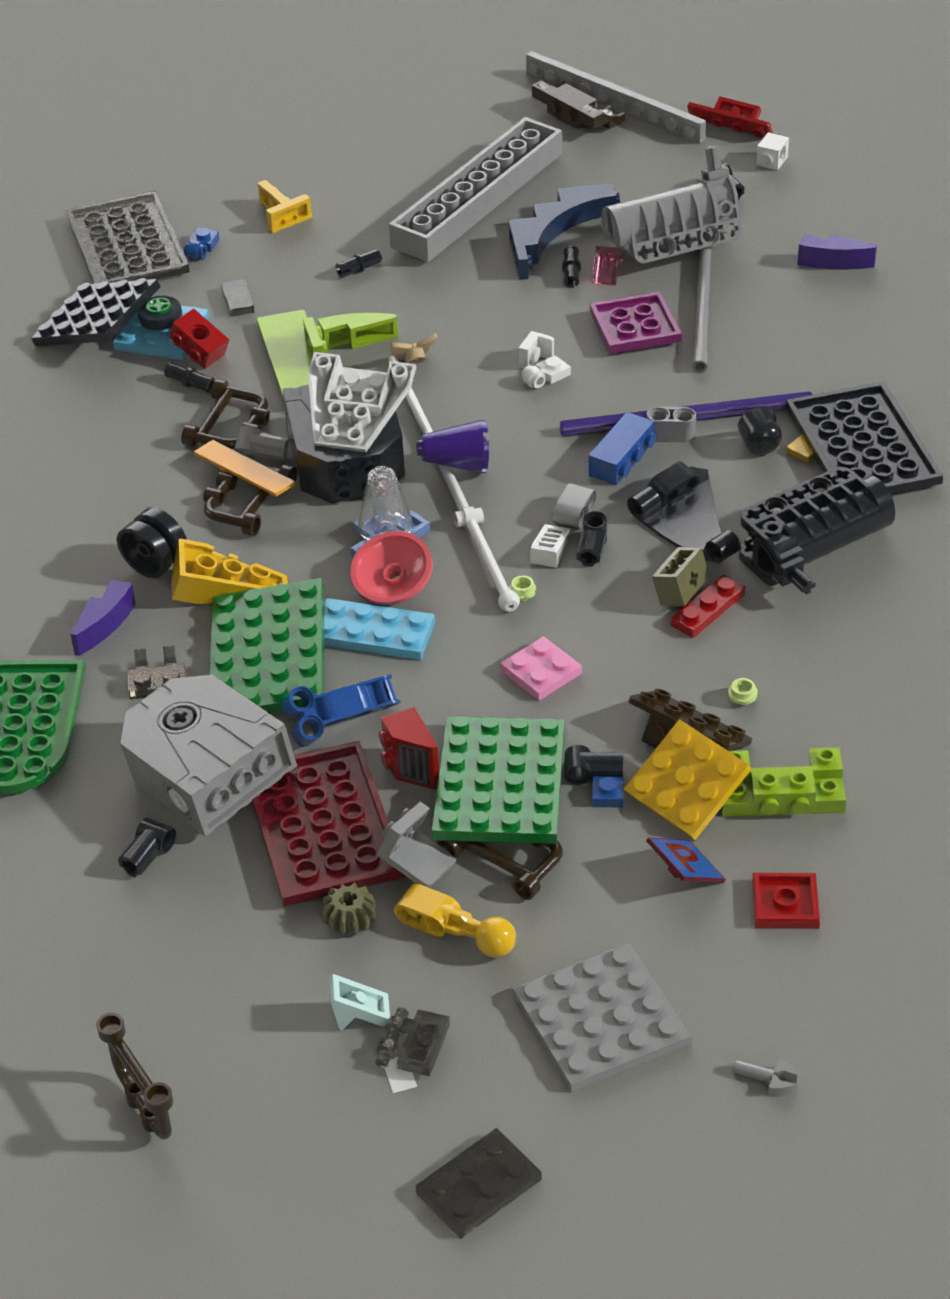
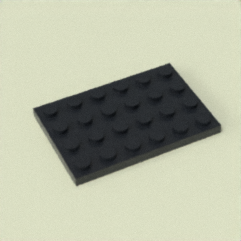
[786,381,943,494]

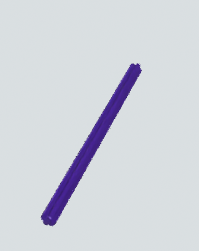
[560,391,812,436]

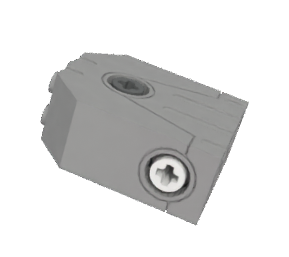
[120,675,297,837]

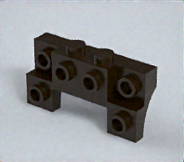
[532,80,625,130]

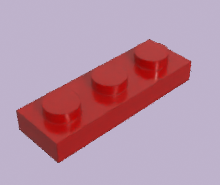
[671,574,746,638]

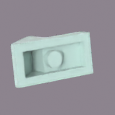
[329,974,390,1031]

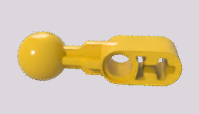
[393,884,516,958]

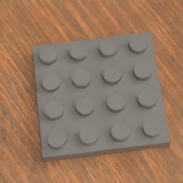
[513,942,691,1092]

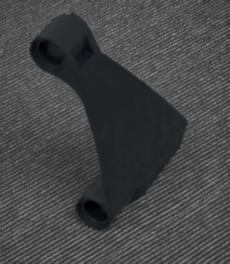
[627,461,742,563]

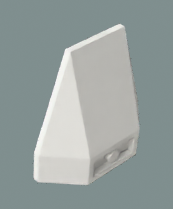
[308,352,417,452]

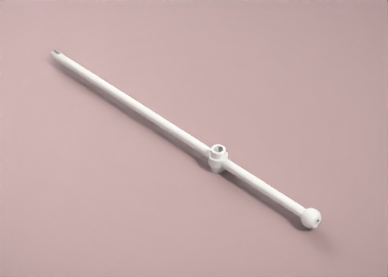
[389,355,520,612]

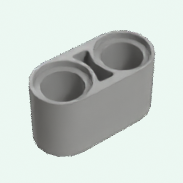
[647,407,696,442]
[553,483,597,529]

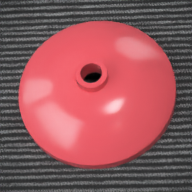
[350,531,433,605]

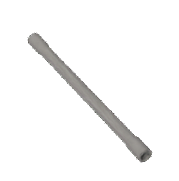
[692,232,713,373]

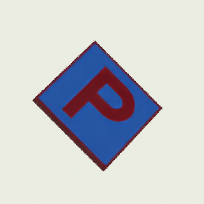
[646,837,726,883]

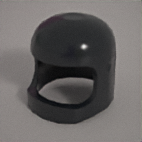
[737,407,782,455]

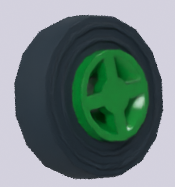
[137,295,182,330]

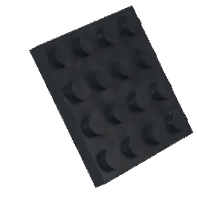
[31,278,160,346]

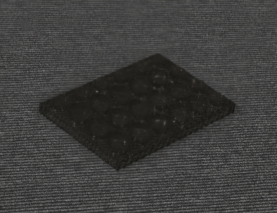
[66,191,190,284]

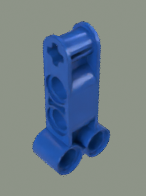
[282,674,401,746]

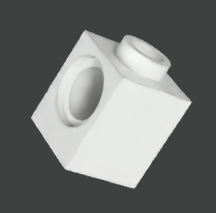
[756,133,789,171]

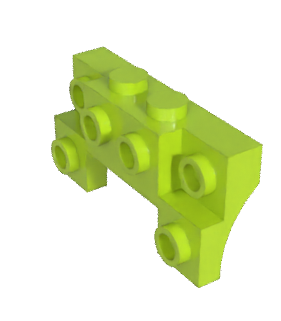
[721,747,846,817]

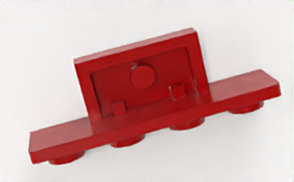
[687,96,773,137]

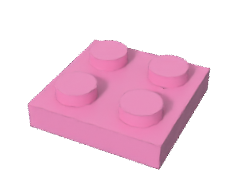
[500,636,582,701]

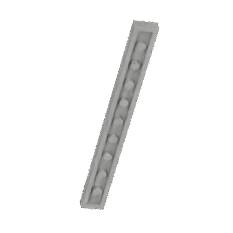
[526,51,706,144]

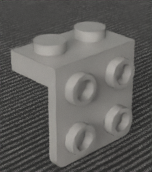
[376,802,456,888]

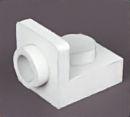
[519,331,554,369]

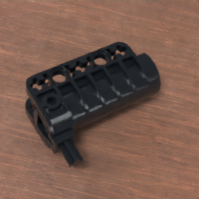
[739,467,895,594]

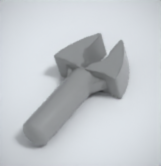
[732,1059,798,1097]

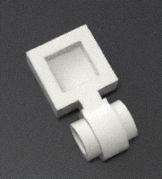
[521,355,571,389]

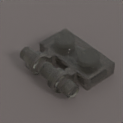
[375,1007,450,1077]

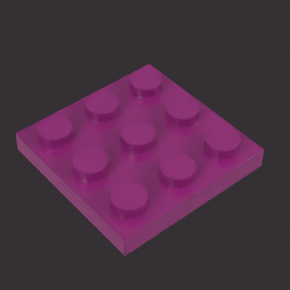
[590,291,682,354]

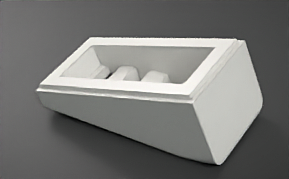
[530,524,571,568]

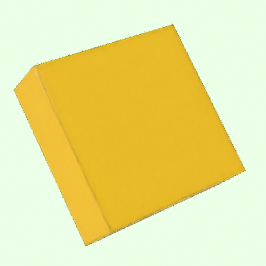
[786,435,814,463]

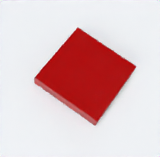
[752,873,820,929]

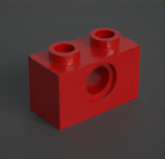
[169,308,230,369]

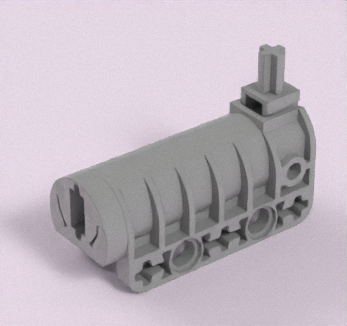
[601,145,742,263]

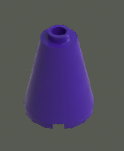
[416,420,489,473]

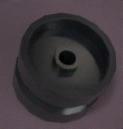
[116,507,187,578]

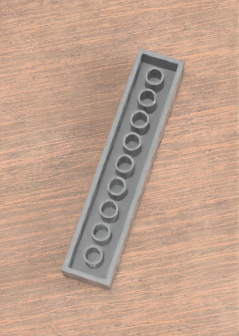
[389,117,562,262]

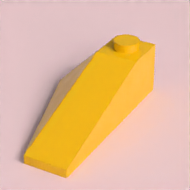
[171,539,288,604]

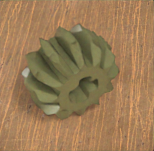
[322,882,376,937]

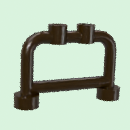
[181,379,270,449]
[203,465,297,536]
[437,840,563,900]
[96,1013,173,1140]

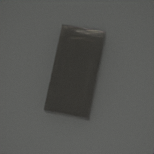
[221,279,255,317]

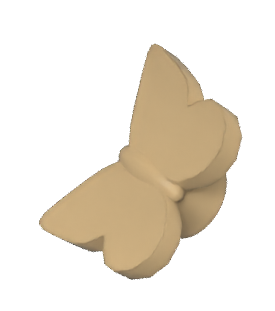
[389,333,437,364]

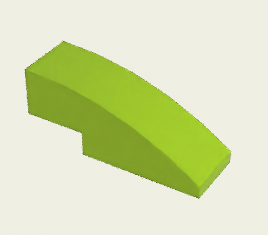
[317,313,398,349]

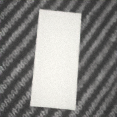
[377,1042,417,1093]

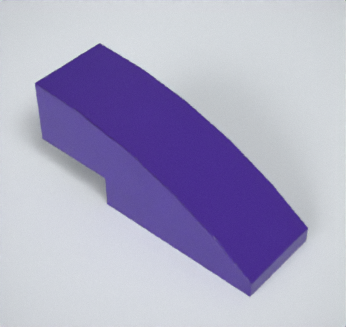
[797,234,877,270]
[70,580,136,656]

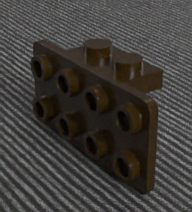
[628,689,752,751]

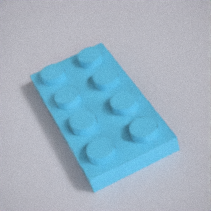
[324,598,435,660]

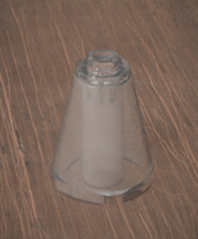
[358,466,412,540]

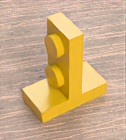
[258,180,312,233]

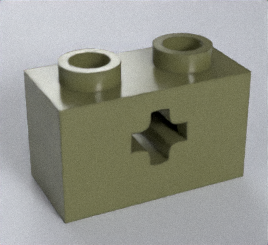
[652,547,710,607]

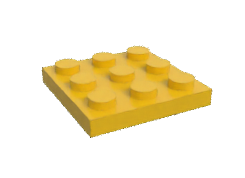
[623,719,751,841]

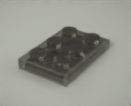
[416,1128,542,1239]

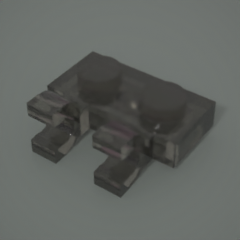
[127,645,186,700]

